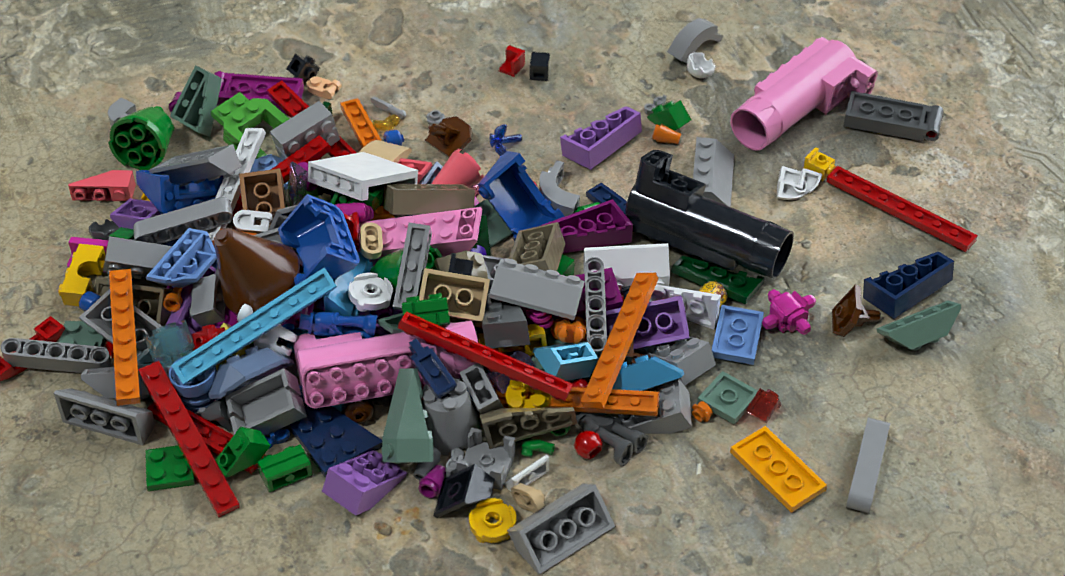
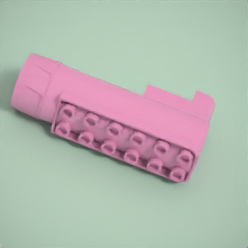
[730,37,878,150]
[293,320,478,408]

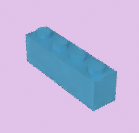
[323,252,373,327]

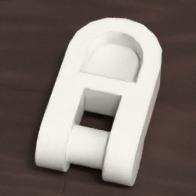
[233,210,273,234]

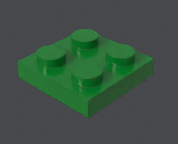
[145,445,195,492]

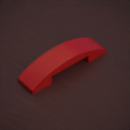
[0,316,65,381]

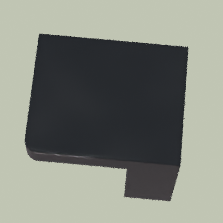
[530,52,550,81]
[448,253,474,276]

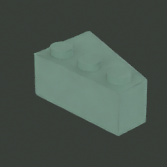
[170,65,222,137]

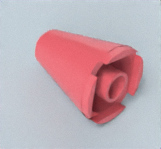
[431,149,484,187]

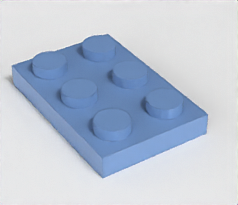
[712,305,764,365]

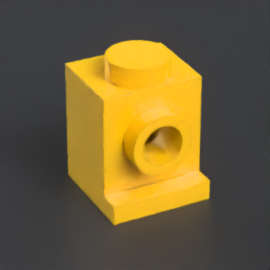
[804,147,836,182]

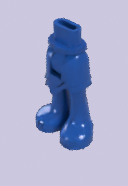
[299,312,377,339]

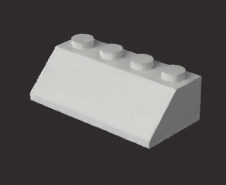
[583,243,670,293]

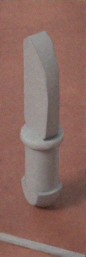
[370,97,406,119]

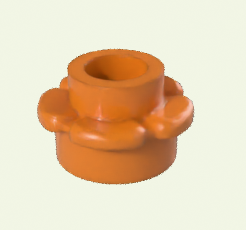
[692,401,713,422]

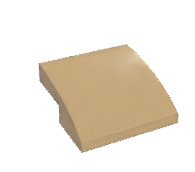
[358,140,412,163]

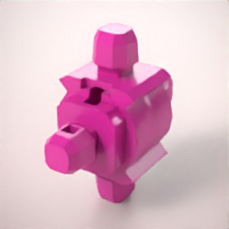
[762,289,816,335]

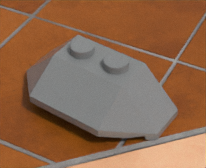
[81,361,174,401]

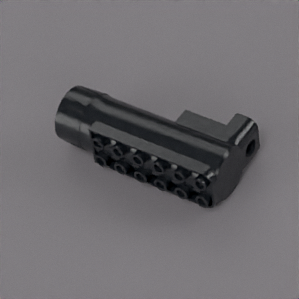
[625,150,794,279]

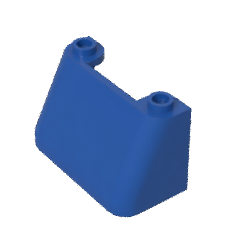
[478,151,565,241]
[136,170,224,214]
[278,194,360,286]

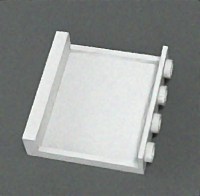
[308,152,418,201]

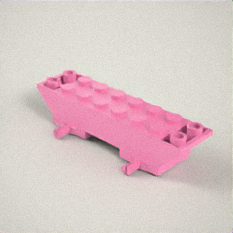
[357,207,482,266]

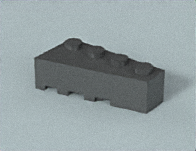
[482,288,530,348]

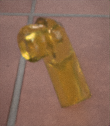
[372,114,400,131]

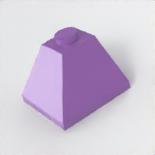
[110,198,161,229]

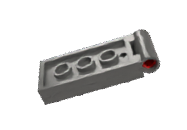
[844,91,944,141]

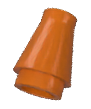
[652,124,681,144]

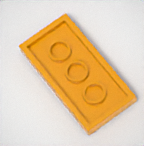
[730,426,827,513]

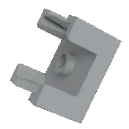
[456,428,515,490]

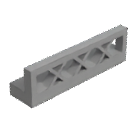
[393,223,432,310]

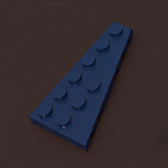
[287,385,382,477]

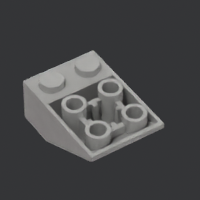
[636,336,716,385]
[618,378,692,434]

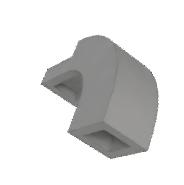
[667,18,723,62]
[539,160,580,216]

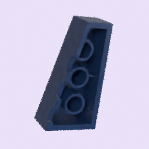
[863,251,954,319]

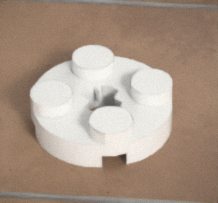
[348,273,393,312]

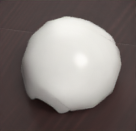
[687,52,715,78]

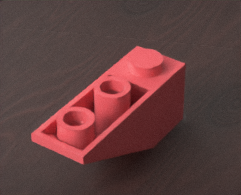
[68,170,136,201]

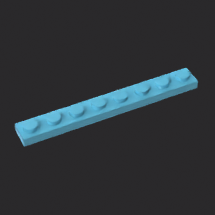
[171,267,337,385]

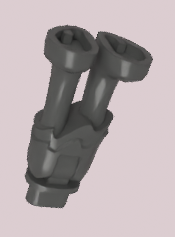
[575,412,648,466]

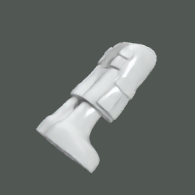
[237,304,298,357]

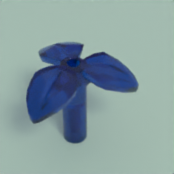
[489,124,522,156]

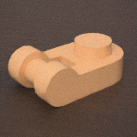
[307,76,342,99]

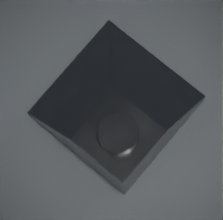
[433,464,495,518]

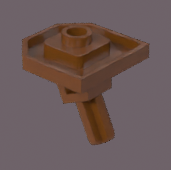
[425,116,472,158]
[832,285,881,337]

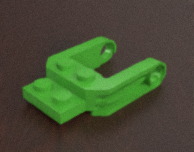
[211,92,290,159]

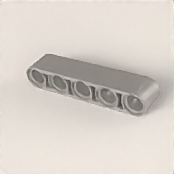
[133,197,233,244]
[584,257,607,362]
[0,338,112,373]
[846,418,890,513]

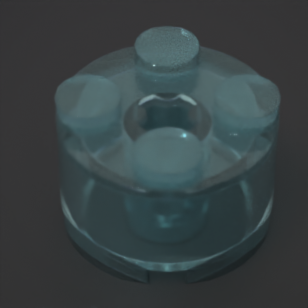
[143,320,194,365]

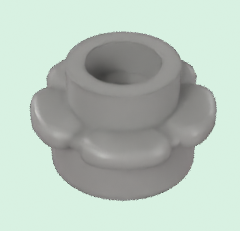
[426,110,445,125]

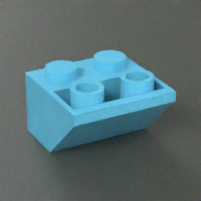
[533,342,598,381]

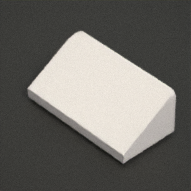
[504,454,549,492]

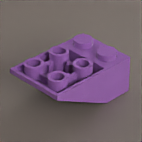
[322,450,407,516]

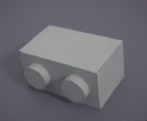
[190,274,226,327]
[459,363,504,414]

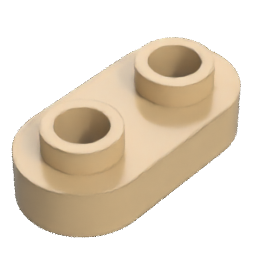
[360,223,383,259]
[511,483,545,513]

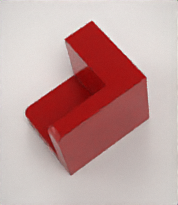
[499,45,525,77]

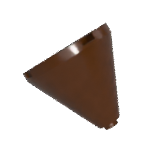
[214,228,302,316]

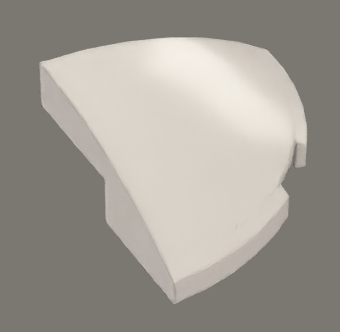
[777,166,822,200]

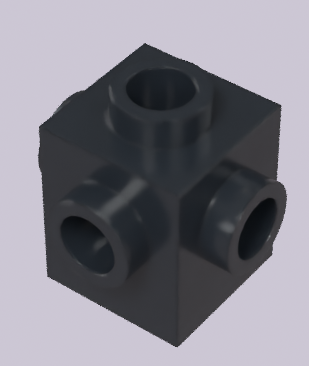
[286,53,320,82]

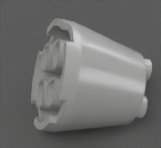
[421,377,480,455]

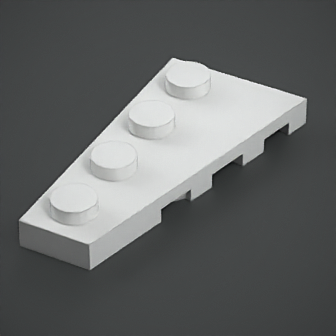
[649,284,721,330]

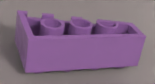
[560,106,642,170]

